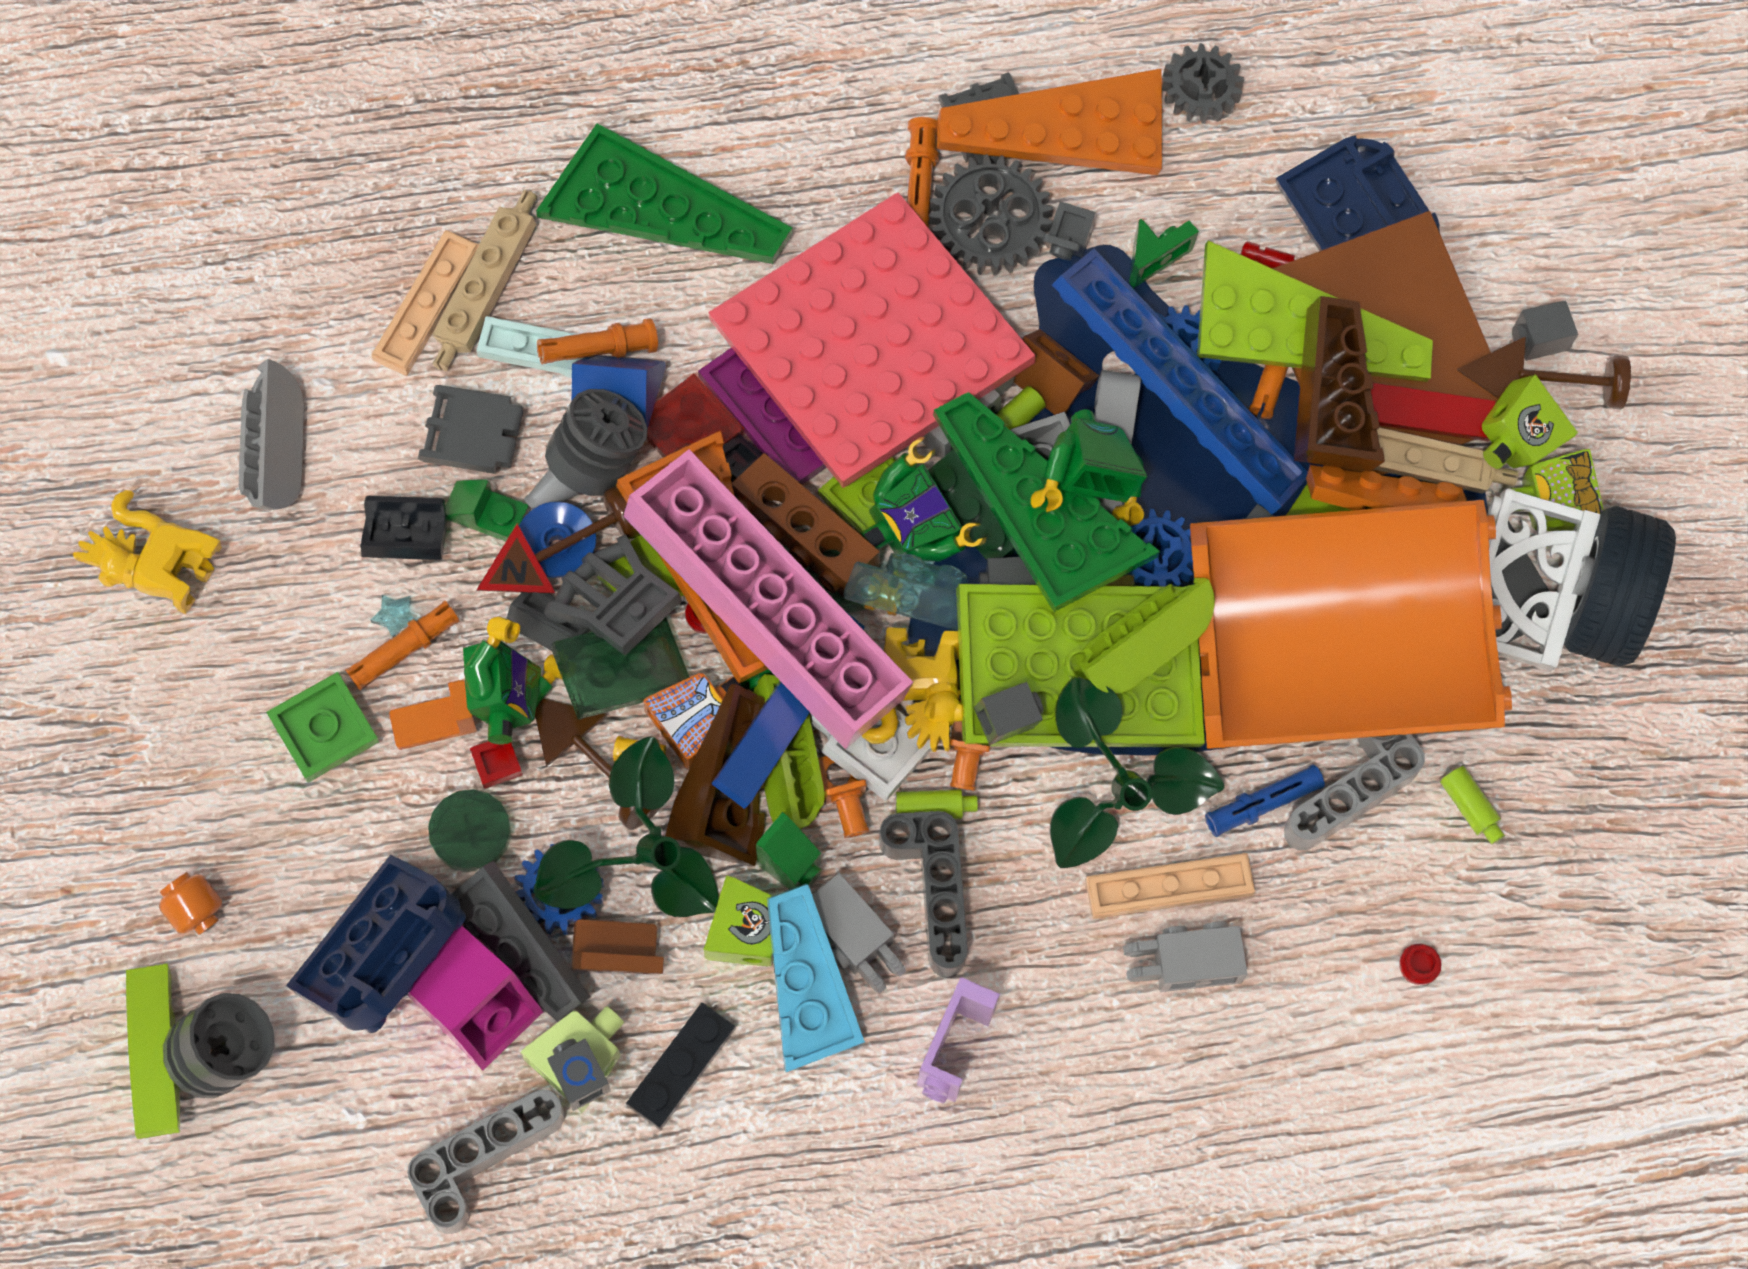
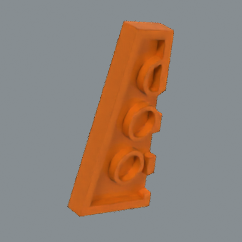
[1306,465,1466,510]

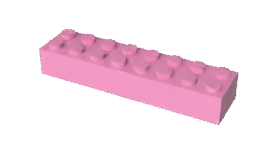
[623,449,913,749]

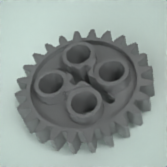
[929,154,1053,276]

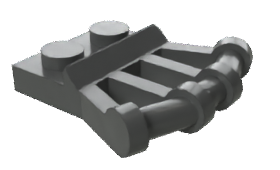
[544,534,682,656]

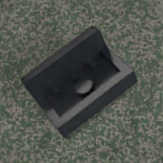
[360,496,447,560]

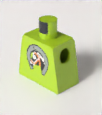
[1482,374,1578,469]
[703,875,773,967]

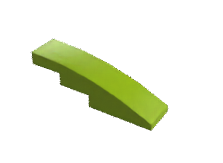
[126,964,180,1139]

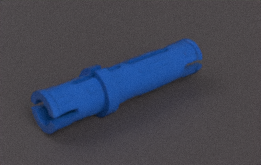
[1205,764,1325,837]

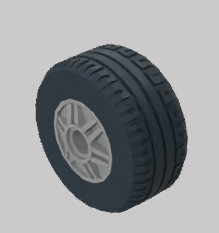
[1564,506,1676,667]

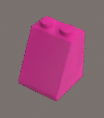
[407,925,543,1071]

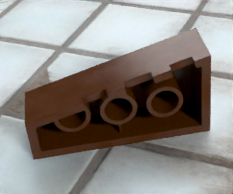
[1294,296,1385,472]

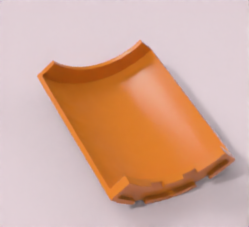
[1190,500,1512,749]

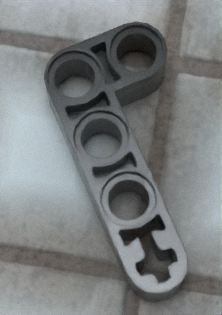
[879,811,968,978]

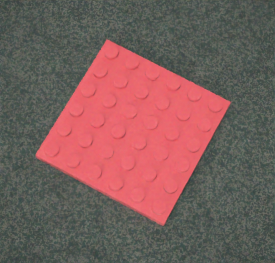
[708,192,1035,488]

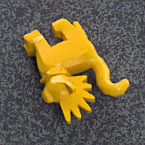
[73,490,222,615]
[862,627,963,752]

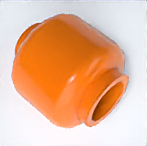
[159,872,222,936]

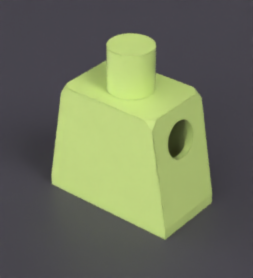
[520,1006,624,1113]

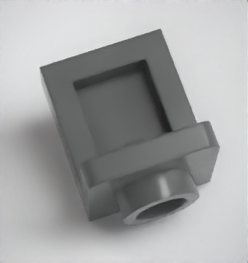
[1042,201,1097,261]

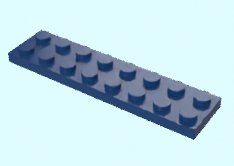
[1052,249,1308,515]

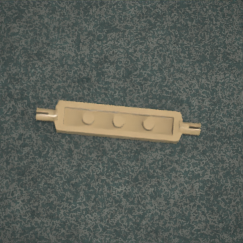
[432,190,537,371]
[1374,428,1518,494]

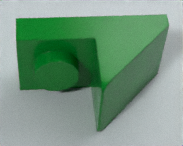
[1129,219,1199,288]
[445,479,530,542]

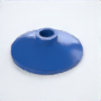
[519,502,596,578]

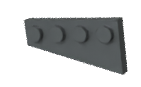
[453,861,591,1022]

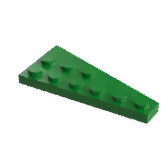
[536,123,793,264]
[933,392,1160,612]

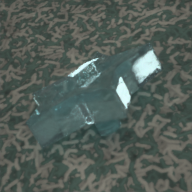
[370,595,416,638]

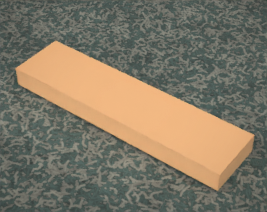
[371,229,479,376]
[1085,853,1255,920]

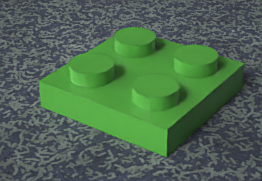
[266,672,379,783]

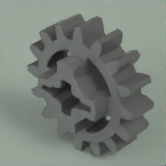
[1162,43,1244,124]

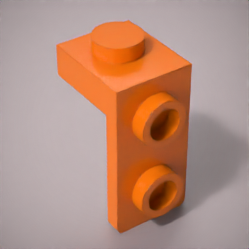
[389,679,477,750]

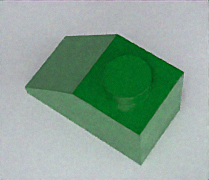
[756,812,823,890]

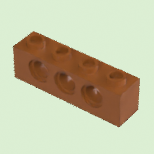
[732,453,880,600]

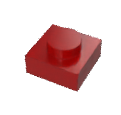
[470,741,523,789]

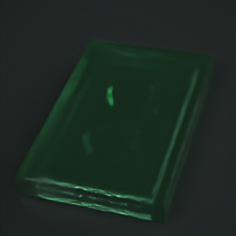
[551,617,689,720]

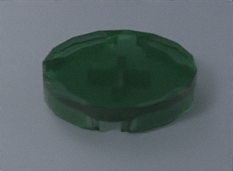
[428,789,511,872]

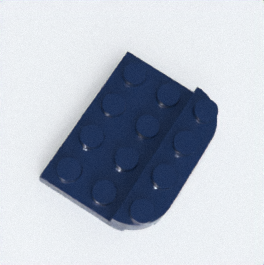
[1276,135,1440,251]
[286,854,466,1033]

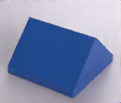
[571,355,666,429]

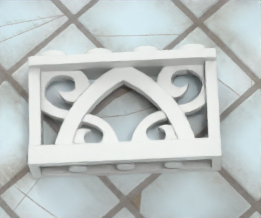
[1487,488,1601,672]

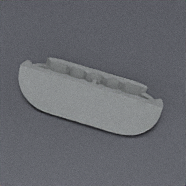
[239,359,304,510]

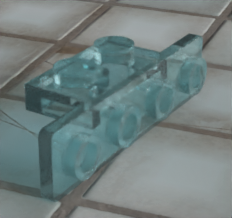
[843,553,968,631]

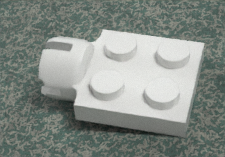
[809,708,931,801]

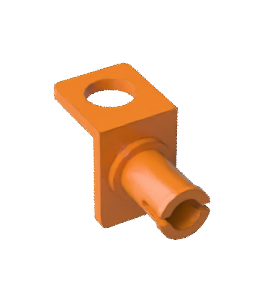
[950,699,990,791]
[818,756,869,838]

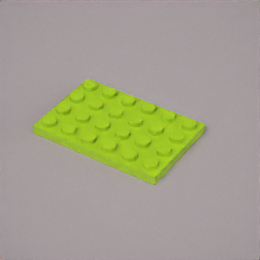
[956,584,1205,747]

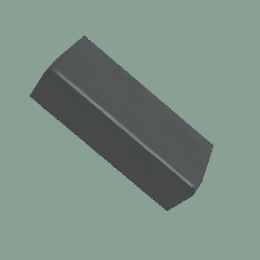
[507,593,593,661]

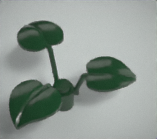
[1049,676,1225,868]
[534,737,719,917]

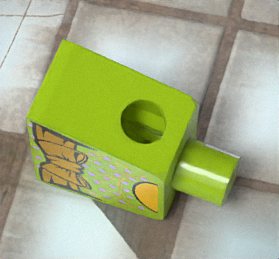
[1509,449,1604,531]

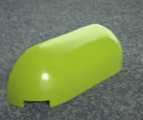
[1080,578,1215,694]
[753,674,825,830]

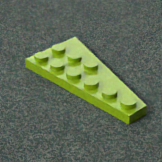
[1197,240,1433,382]

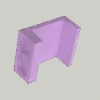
[917,977,1000,1103]

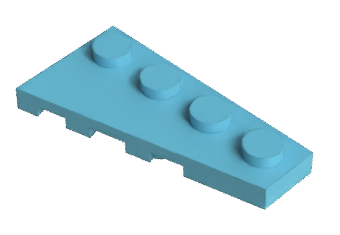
[767,884,865,1072]

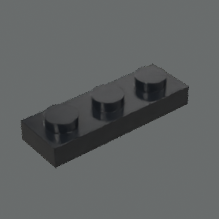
[626,1002,736,1131]

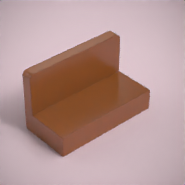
[1014,329,1099,415]
[571,919,664,974]

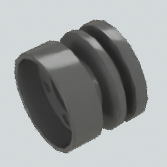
[545,389,647,496]
[163,993,275,1098]

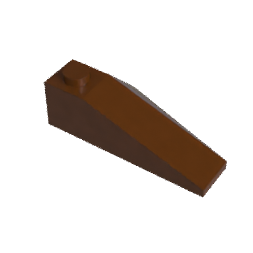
[665,684,765,866]

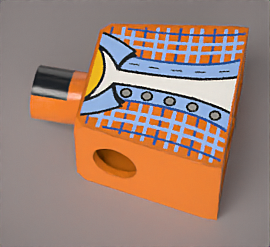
[643,673,742,771]

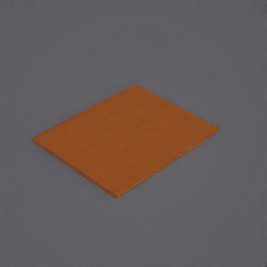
[1273,211,1499,475]

